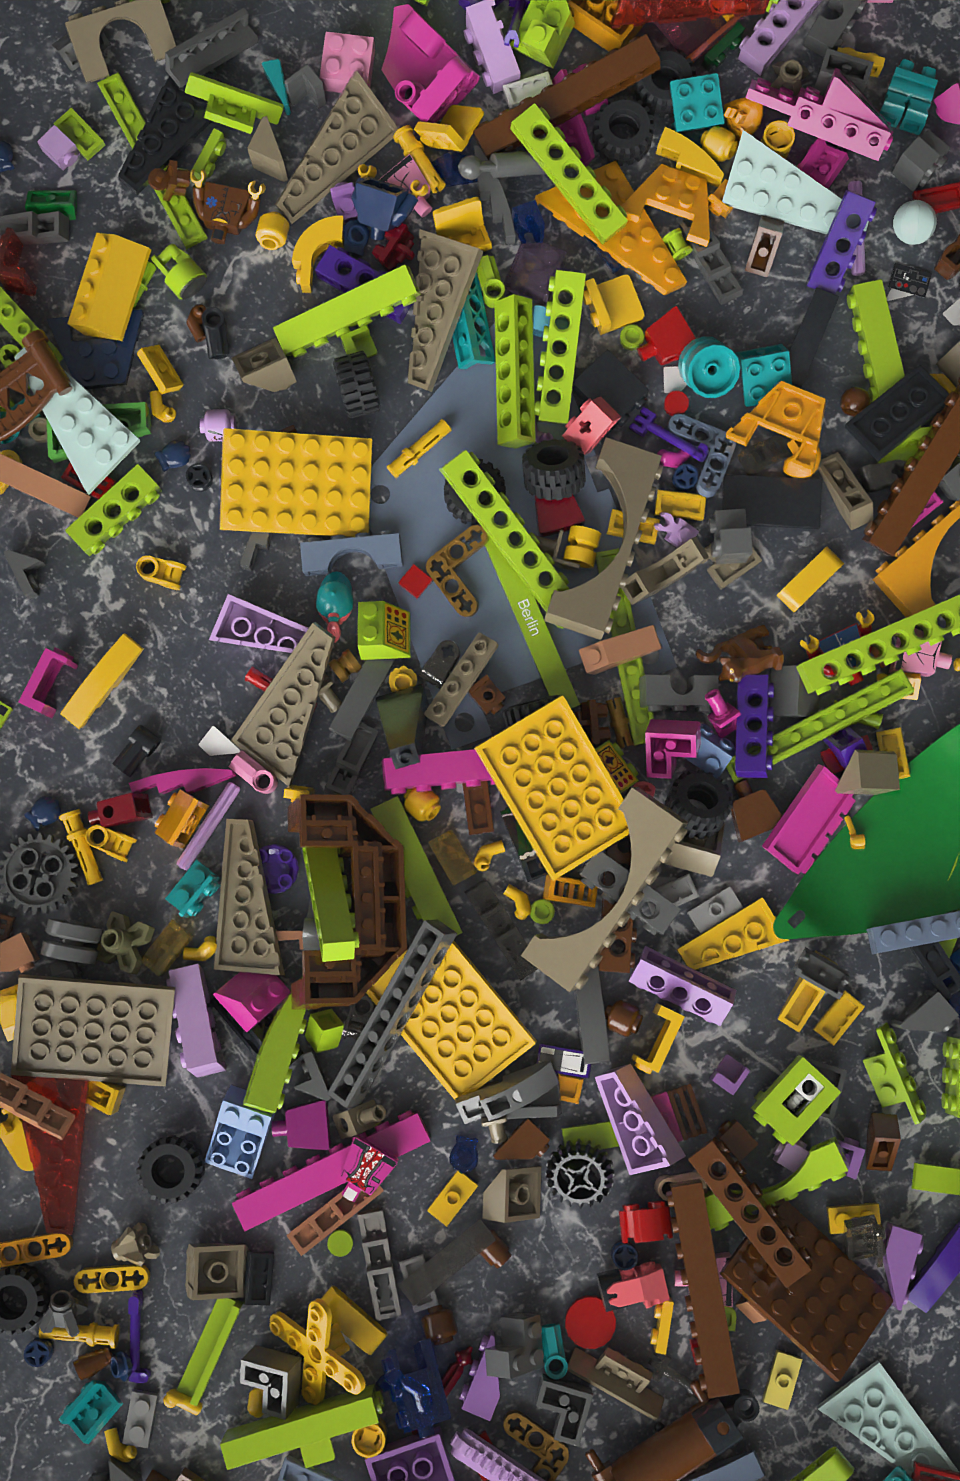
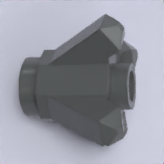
[39,1290,88,1337]

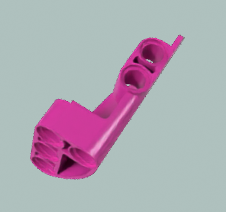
[381,4,480,123]

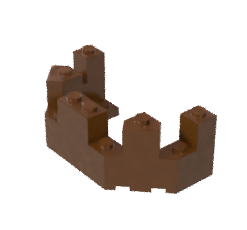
[287,794,407,1010]

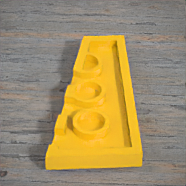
[676,897,789,970]

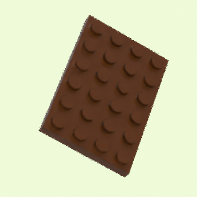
[719,1198,893,1382]

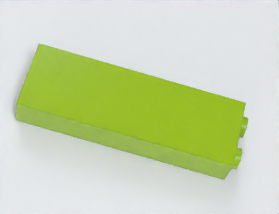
[220,1384,385,1470]

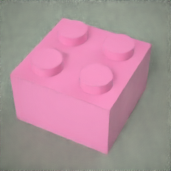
[319,32,375,93]

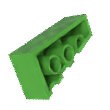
[47,402,151,463]

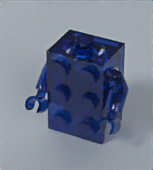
[376,1338,451,1439]

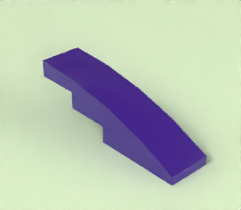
[908,1221,960,1313]

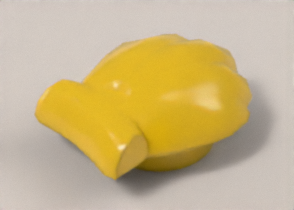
[389,666,417,692]

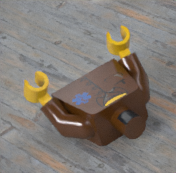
[190,169,266,244]

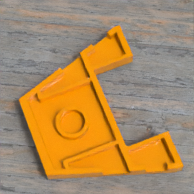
[621,164,710,247]
[726,381,826,474]

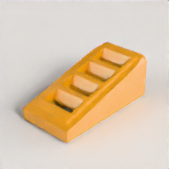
[543,875,598,908]

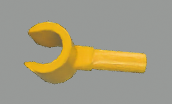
[844,816,865,849]

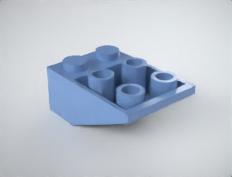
[204,1085,275,1179]

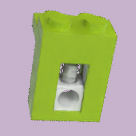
[751,1055,841,1146]

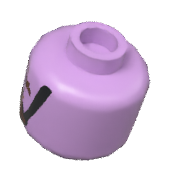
[200,409,236,442]

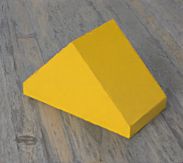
[80,1081,126,1115]

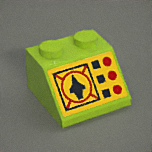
[358,601,411,660]
[595,740,639,794]

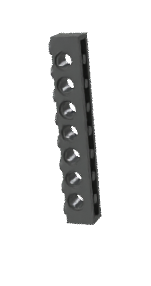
[327,919,457,1108]

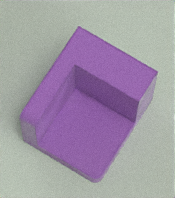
[709,1055,750,1095]

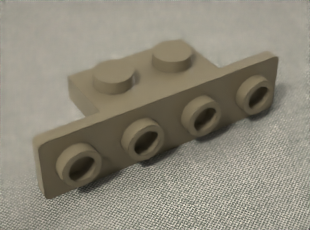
[424,633,499,727]
[567,1347,664,1420]

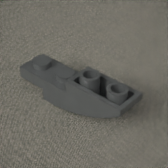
[455,1060,559,1124]

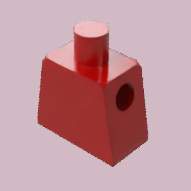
[637,306,696,365]

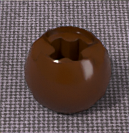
[840,387,871,417]

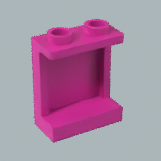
[18,647,78,718]

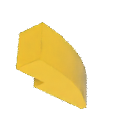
[656,127,724,187]
[777,950,838,1033]

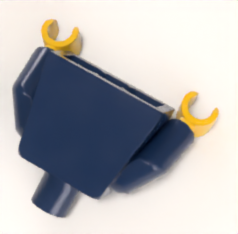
[351,164,428,240]

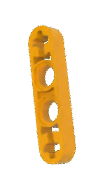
[0,1231,73,1268]

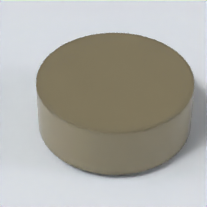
[28,417,47,443]

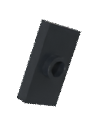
[243,1251,274,1306]

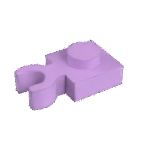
[653,512,699,548]

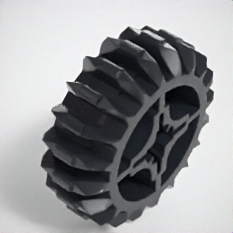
[545,1138,615,1209]

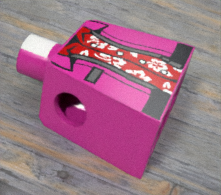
[340,1134,399,1202]

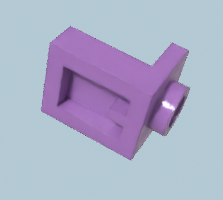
[330,182,358,223]
[837,1137,865,1179]

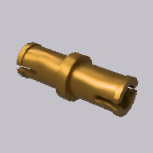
[605,697,634,748]

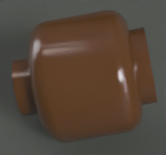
[605,1000,643,1037]
[421,1305,458,1346]

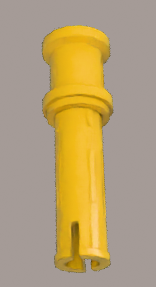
[393,125,446,193]
[59,809,103,886]
[39,1322,120,1348]

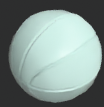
[893,200,937,245]

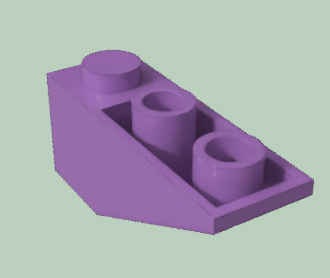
[880,1222,924,1310]
[459,1330,500,1421]

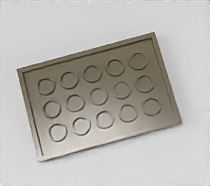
[11,974,175,1087]

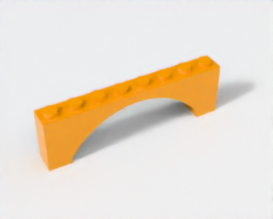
[872,500,960,618]

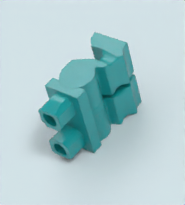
[879,59,938,135]

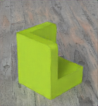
[340,325,377,358]
[305,1009,344,1053]
[300,1438,335,1468]

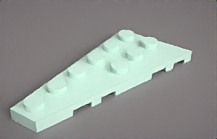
[722,130,869,241]
[14,347,140,495]
[816,1360,960,1481]

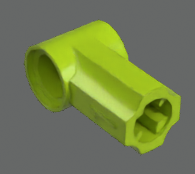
[476,255,505,308]

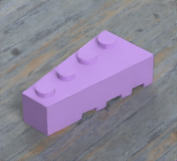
[209,594,309,653]
[166,964,226,1078]
[595,1064,686,1175]

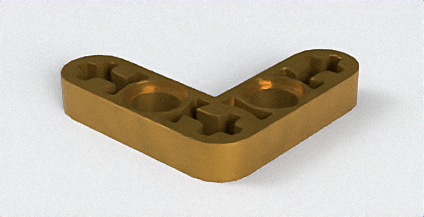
[426,525,488,617]
[503,1410,569,1481]

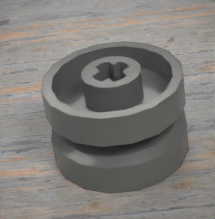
[40,919,103,964]

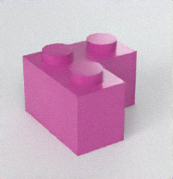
[645,719,701,779]

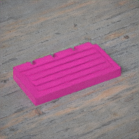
[762,764,856,874]

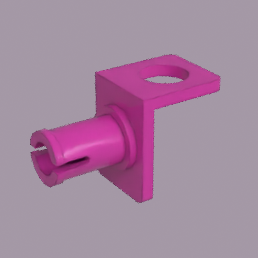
[705,689,741,738]

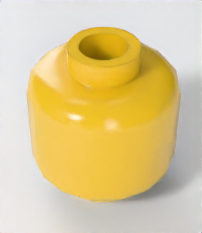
[700,125,738,162]
[255,211,290,250]
[404,788,441,822]

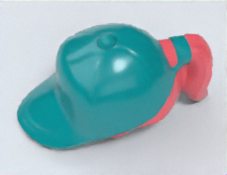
[316,571,354,643]

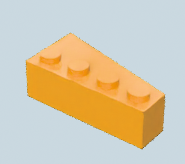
[568,0,649,52]

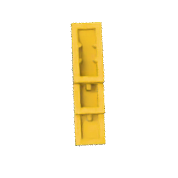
[60,633,144,729]

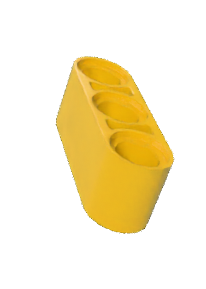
[776,546,845,613]
[321,1285,388,1355]

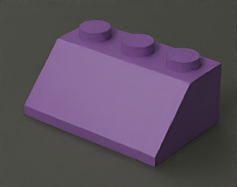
[365,1426,455,1481]

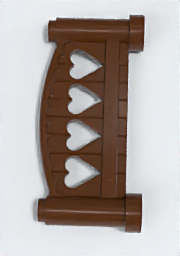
[0,329,72,442]

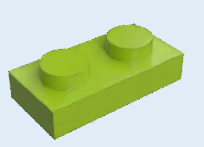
[54,108,105,161]
[192,128,226,184]

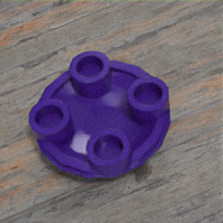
[259,844,299,894]

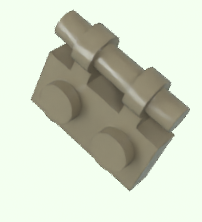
[702,544,762,590]

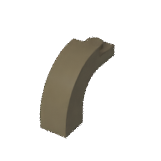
[622,537,709,605]

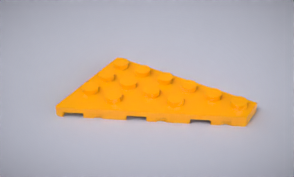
[534,161,687,296]

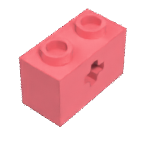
[562,396,621,455]

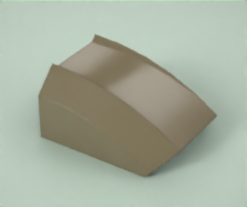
[185,1243,250,1300]

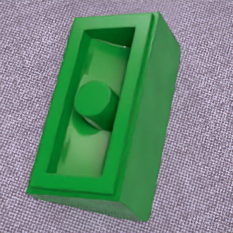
[25,190,77,220]

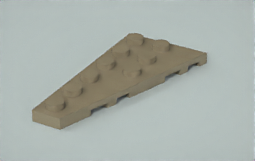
[275,71,399,224]
[408,229,484,392]
[231,622,335,786]
[214,819,285,975]

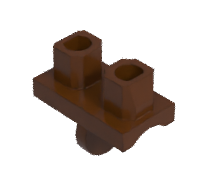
[148,160,190,201]
[575,699,611,746]

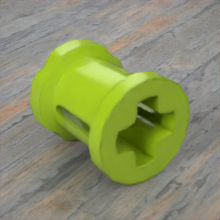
[662,228,693,261]

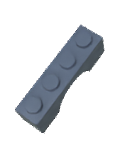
[300,530,403,576]
[866,911,960,954]

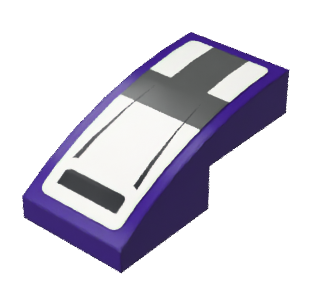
[536,1044,592,1078]

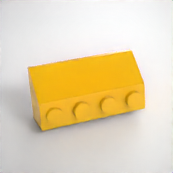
[67,233,151,341]

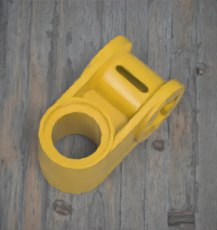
[136,555,187,590]
[85,825,137,863]

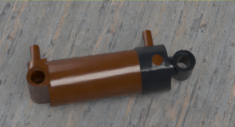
[585,1380,760,1481]

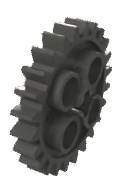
[0,833,80,914]

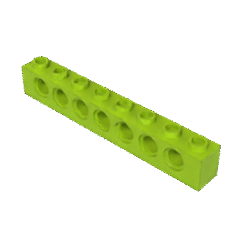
[439,450,570,629]
[796,595,960,695]

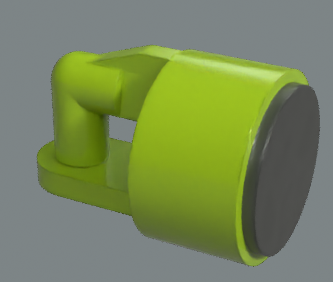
[151,244,207,300]

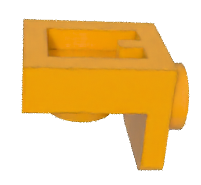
[708,178,734,219]

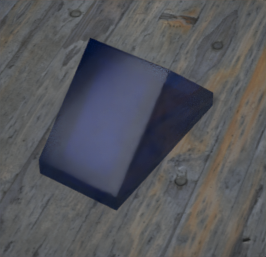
[430,151,478,190]

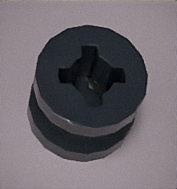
[186,463,213,492]

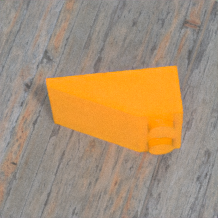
[155,789,209,849]

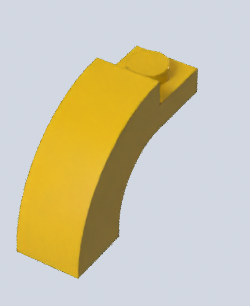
[292,216,345,293]

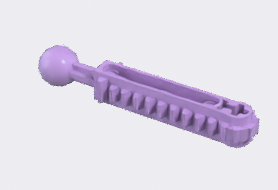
[450,1428,545,1481]

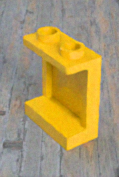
[631,1003,685,1074]

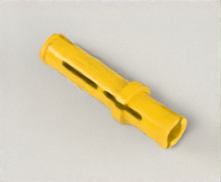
[387,419,452,478]

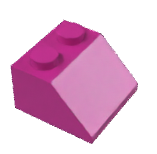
[213,972,291,1032]

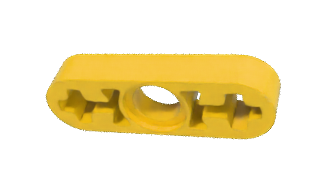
[74,1264,150,1293]

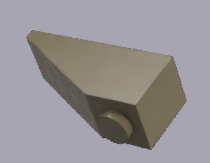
[818,452,874,530]

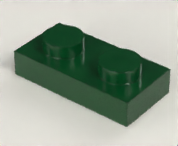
[701,22,745,71]

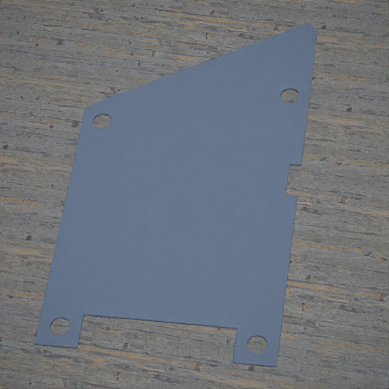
[369,292,677,750]

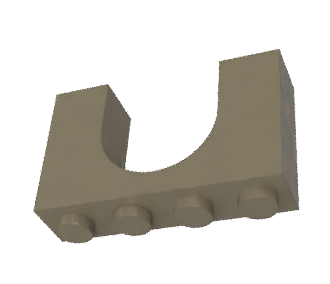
[65,0,176,84]

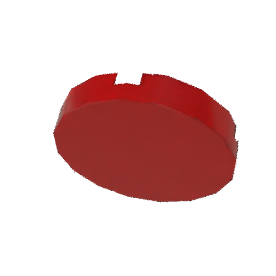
[565,1295,616,1349]

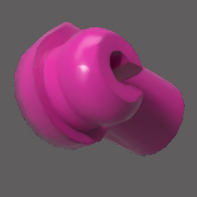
[657,449,691,468]

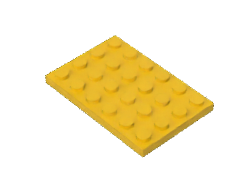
[220,428,372,537]
[474,695,629,881]
[366,941,537,1100]

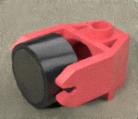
[597,1262,670,1312]

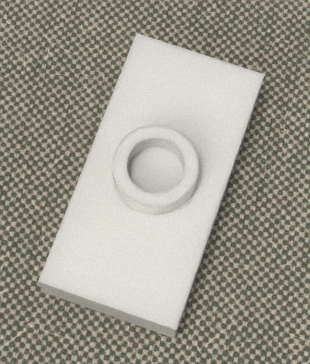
[503,71,553,109]

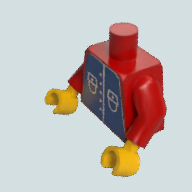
[800,609,874,686]

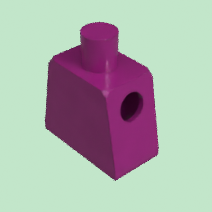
[272,1099,331,1150]

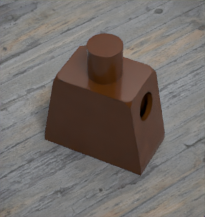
[730,779,782,842]

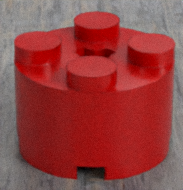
[619,1201,673,1243]

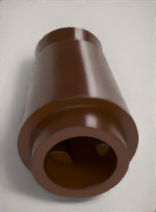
[73,1346,113,1381]

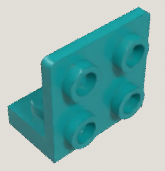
[670,73,724,133]
[735,344,792,407]
[165,859,221,918]

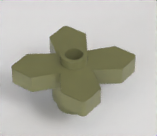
[97,911,155,975]

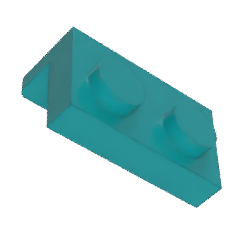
[59,1380,124,1444]

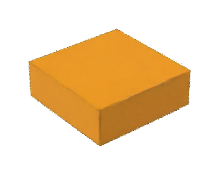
[558,1073,584,1104]

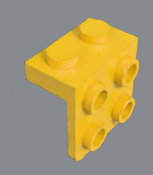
[414,105,484,152]
[433,197,492,252]
[583,275,645,335]

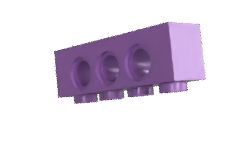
[629,946,737,1026]

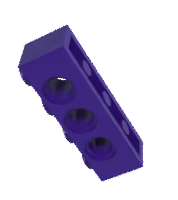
[806,189,877,294]
[315,245,413,324]
[735,675,774,778]

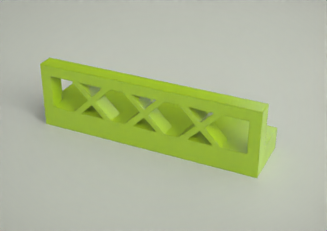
[176,1298,243,1406]

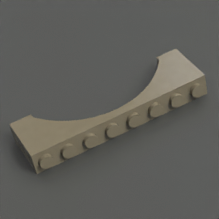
[544,437,663,640]
[521,787,688,992]

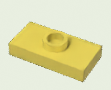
[762,1350,803,1410]

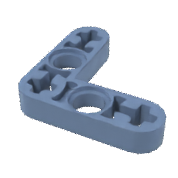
[667,414,736,498]

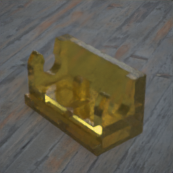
[428,830,477,886]
[141,919,194,977]

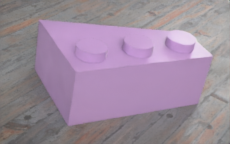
[463,0,520,94]

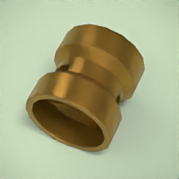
[328,649,362,683]

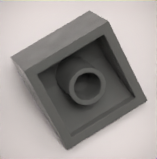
[889,990,959,1032]

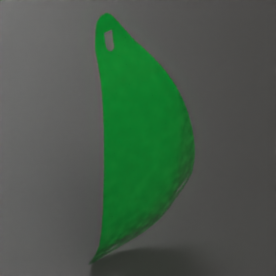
[773,724,960,939]

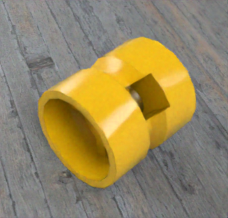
[760,120,795,160]
[563,526,601,568]
[352,1417,387,1458]

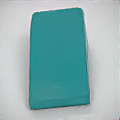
[262,59,291,115]

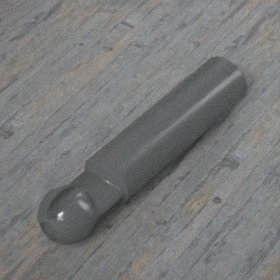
[458,149,575,180]

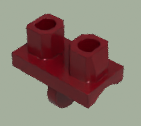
[372,223,415,272]

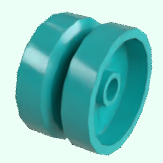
[678,336,740,398]

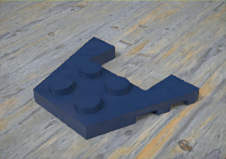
[47,309,144,389]

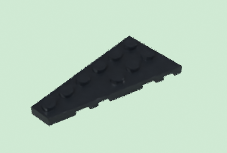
[118,71,223,195]

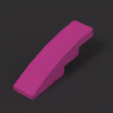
[129,768,236,794]

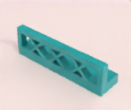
[452,273,496,369]

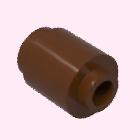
[474,1229,512,1269]

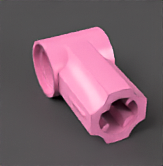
[229,750,278,794]

